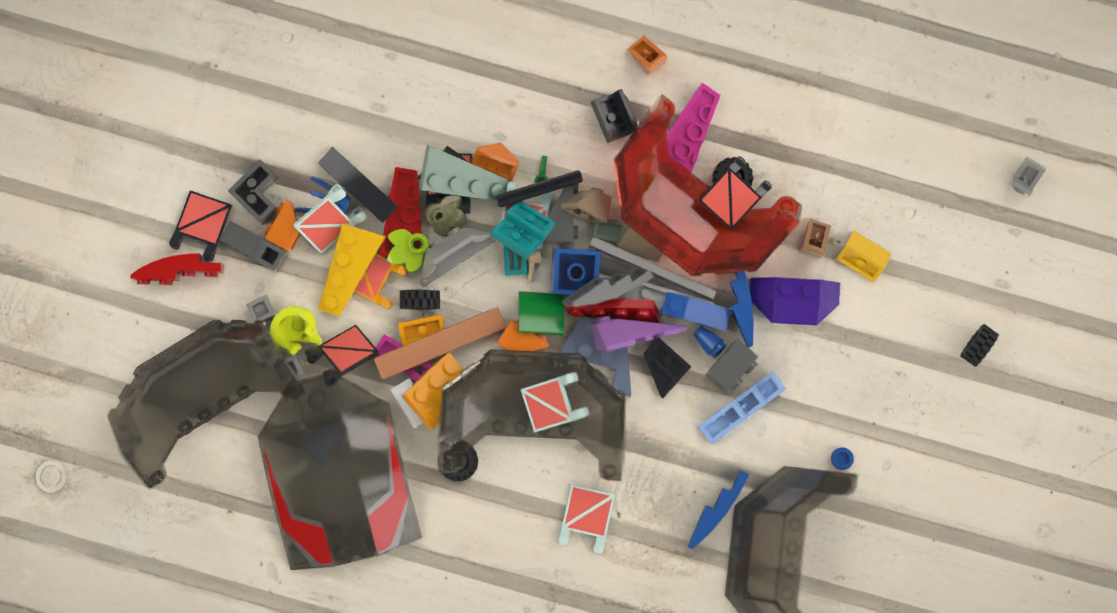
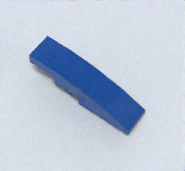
[729,254,754,348]
[687,471,749,549]

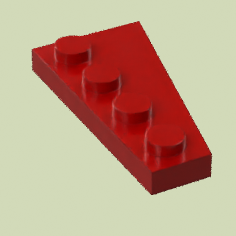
[379,167,424,263]
[564,299,661,323]

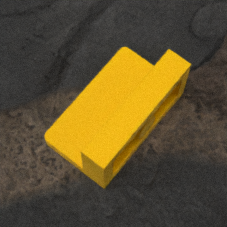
[836,231,891,283]

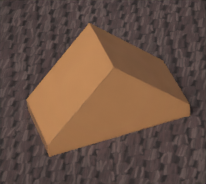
[799,219,831,258]

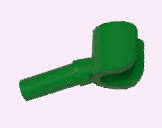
[535,156,548,183]

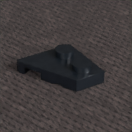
[643,337,692,399]

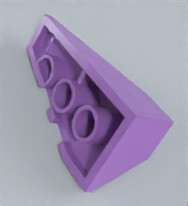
[591,316,687,351]

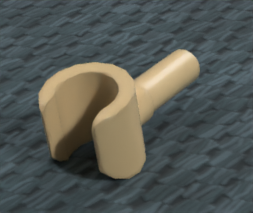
[527,251,541,282]

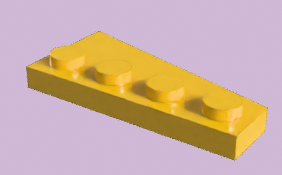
[318,224,387,316]

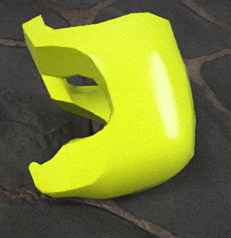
[270,306,323,355]

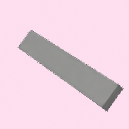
[589,237,716,301]

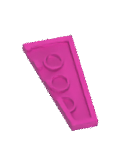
[651,83,720,182]

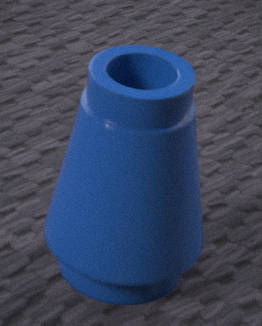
[693,326,726,358]

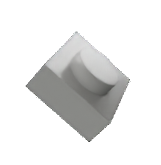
[1011,157,1046,195]

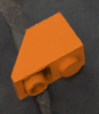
[264,199,301,253]
[497,319,549,356]

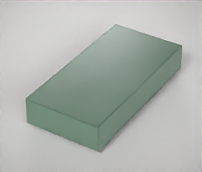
[591,219,624,244]

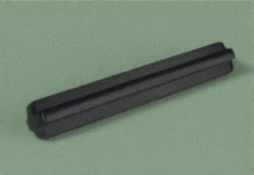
[496,170,583,207]

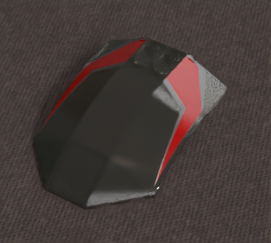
[258,374,422,570]

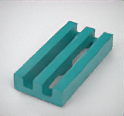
[503,245,528,276]

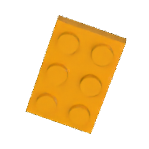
[401,352,477,430]

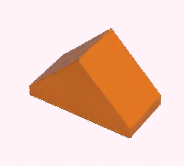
[627,36,667,76]

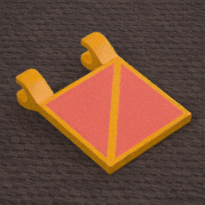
[354,254,409,309]

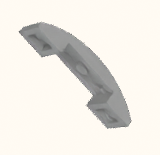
[246,295,305,385]

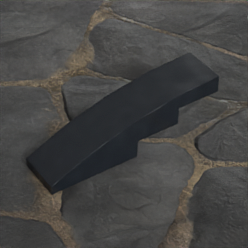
[318,147,398,223]

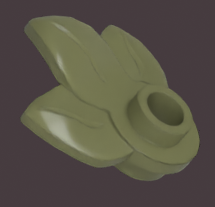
[425,194,467,236]

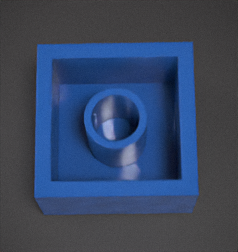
[550,247,601,295]

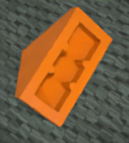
[471,142,519,181]

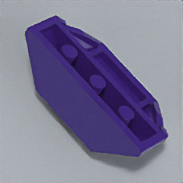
[750,277,840,326]

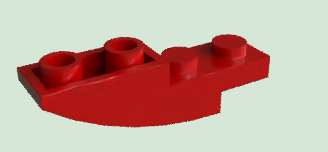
[130,253,224,285]

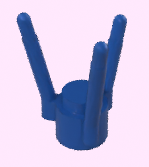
[295,176,351,214]

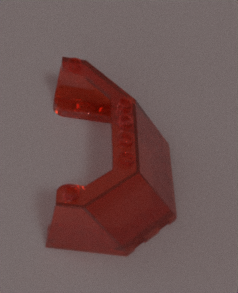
[614,94,802,276]

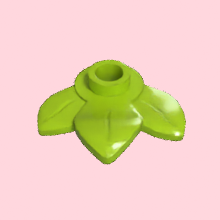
[387,229,429,272]

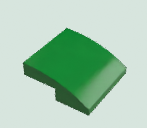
[518,291,564,336]

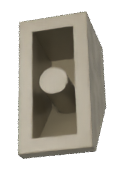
[561,188,612,224]

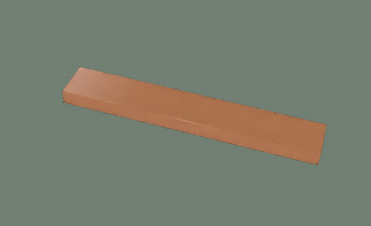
[373,307,506,380]

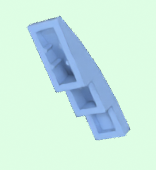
[698,371,787,444]

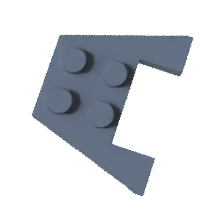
[546,316,631,397]

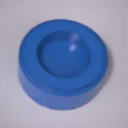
[830,447,854,470]

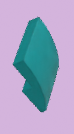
[491,201,555,259]

